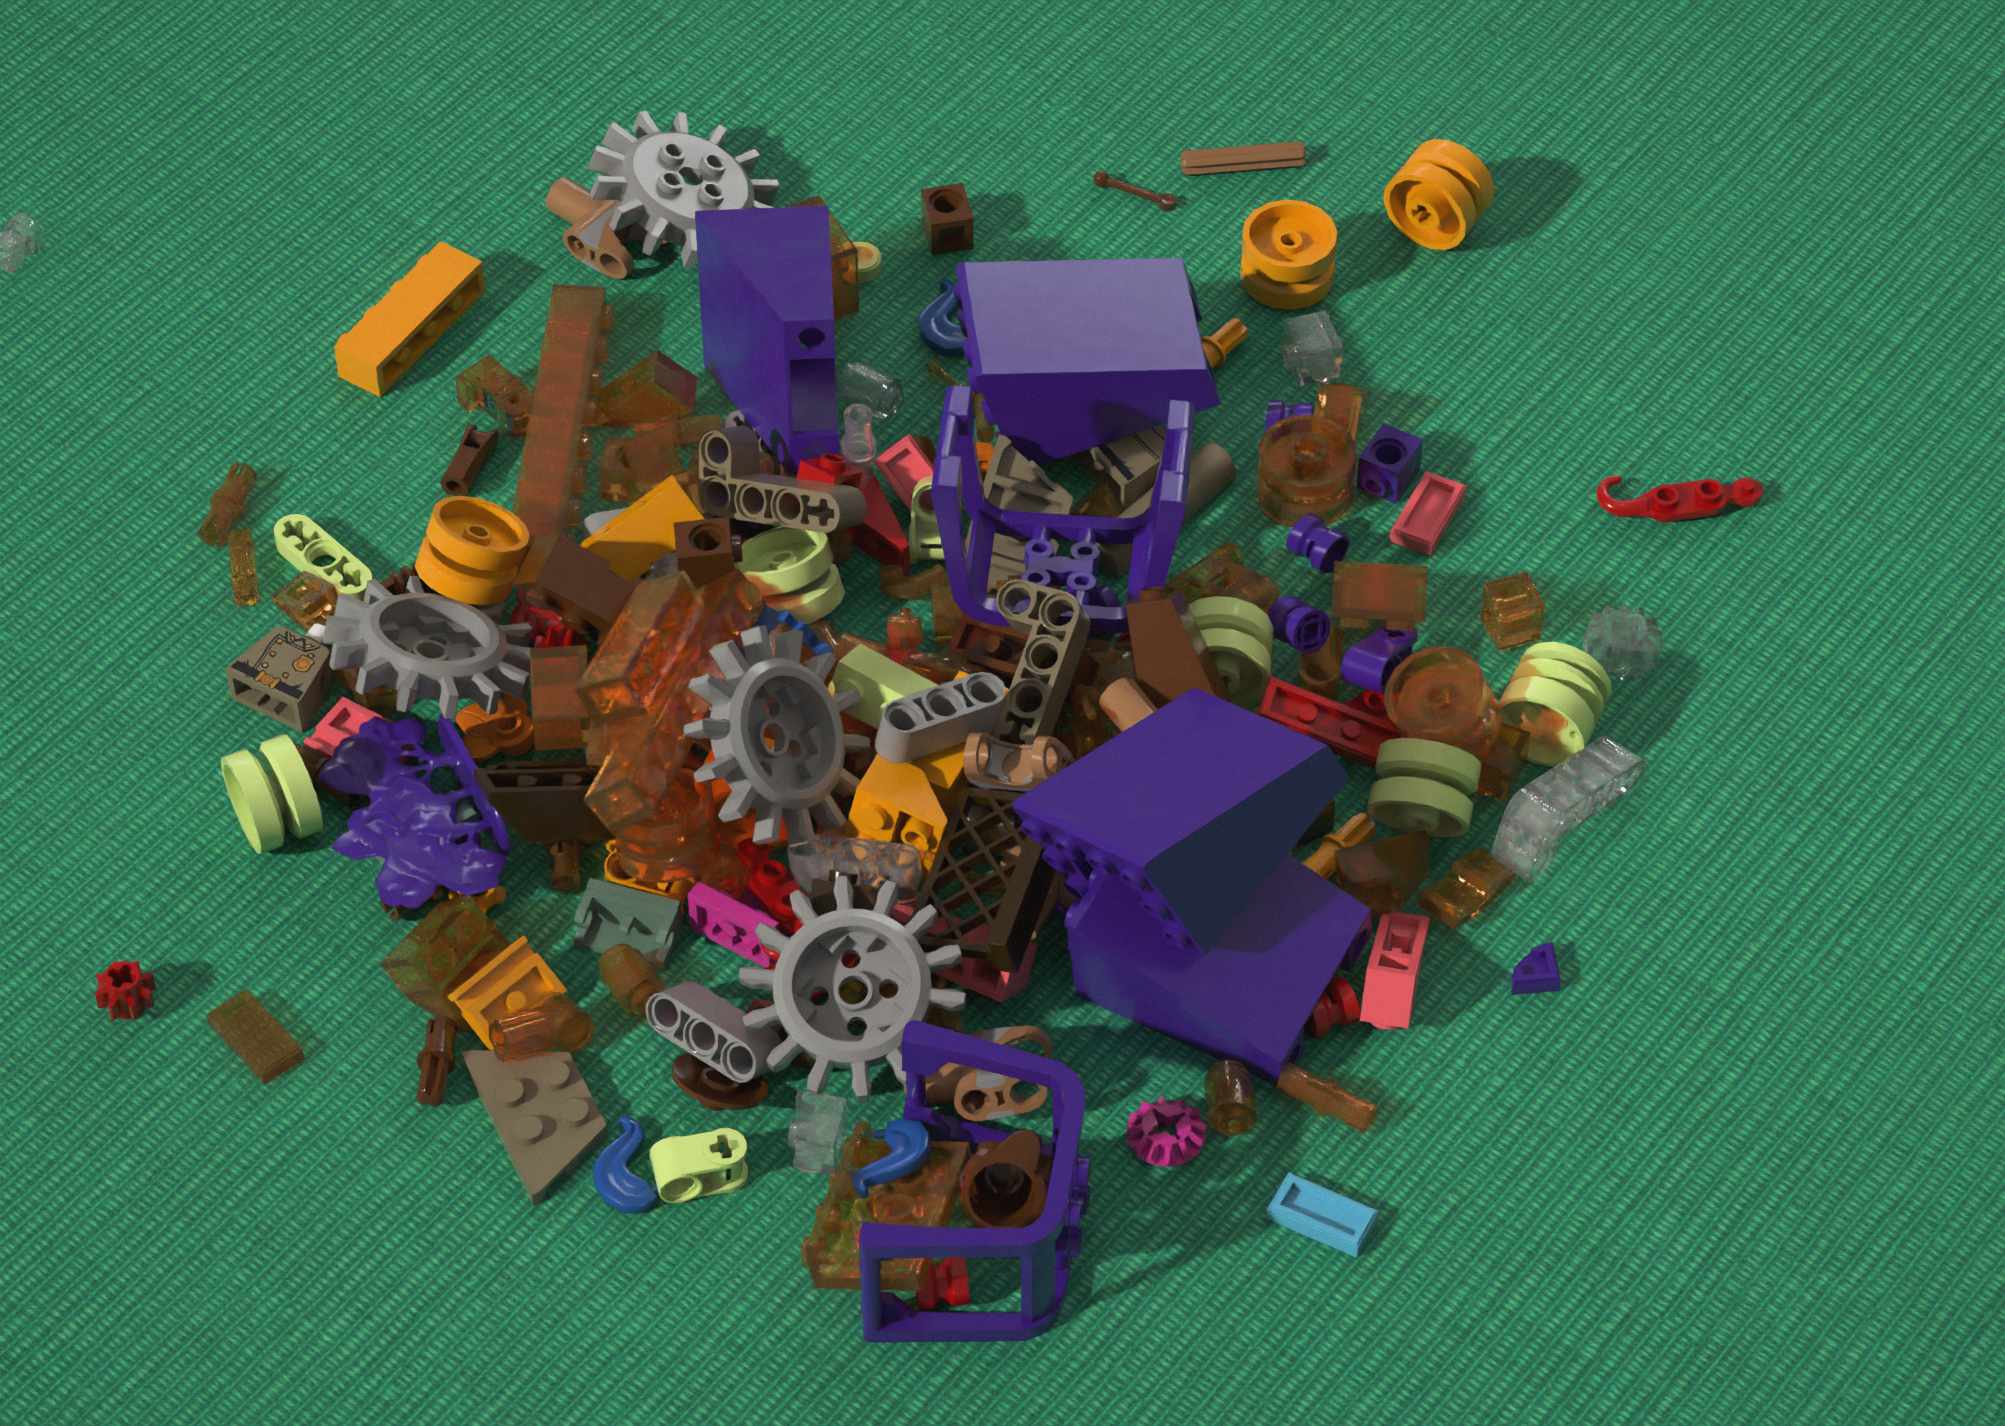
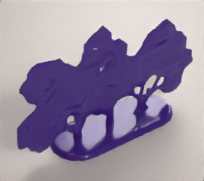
[318,714,510,908]

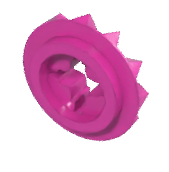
[1127,1095,1206,1167]

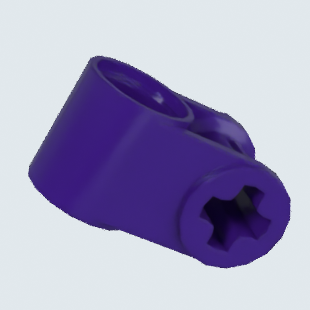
[1341,624,1418,695]

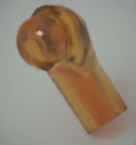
[879,564,949,601]

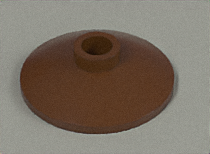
[671,1052,768,1111]

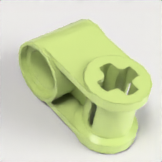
[909,476,945,564]
[649,1128,748,1203]

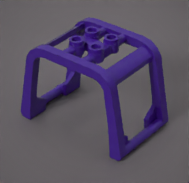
[931,386,1195,633]
[859,1020,1091,1343]

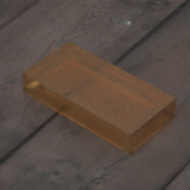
[206,989,305,1085]

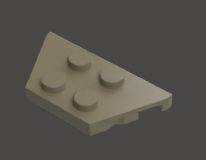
[948,434,1073,599]
[461,1050,608,1206]

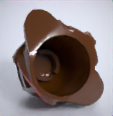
[959,1129,1054,1228]

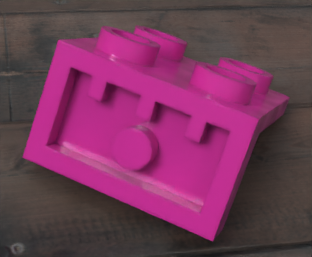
[688,863,811,968]

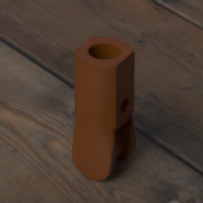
[440,424,499,496]

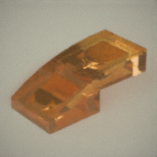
[272,570,338,648]
[1417,847,1517,930]

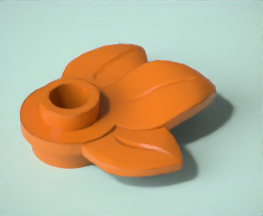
[456,694,536,762]

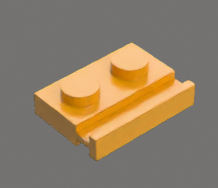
[447,935,567,1050]

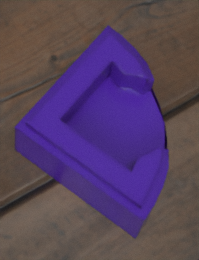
[1511,942,1561,995]

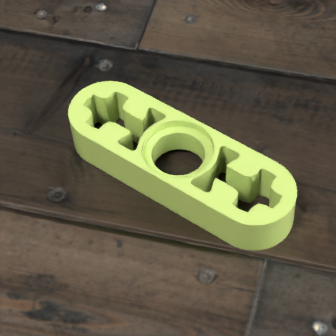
[274,514,372,602]

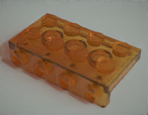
[801,1122,972,1291]

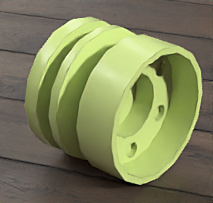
[1492,642,1612,767]

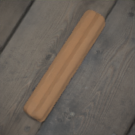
[1180,141,1306,176]

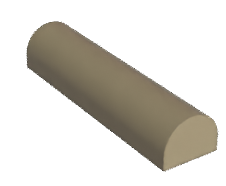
[1095,442,1236,579]

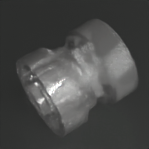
[0,213,46,273]

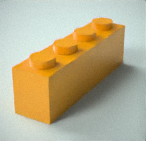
[334,241,485,397]

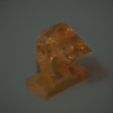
[1164,542,1279,641]

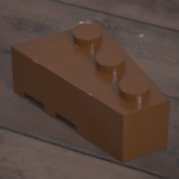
[513,534,688,652]

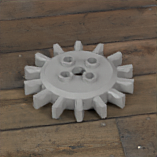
[588,111,780,269]
[323,576,540,719]
[684,625,870,847]
[739,875,967,1103]

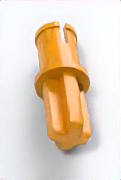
[1201,318,1248,369]
[1302,813,1376,880]

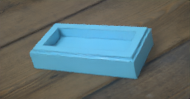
[1266,1172,1379,1258]

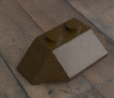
[473,760,670,845]

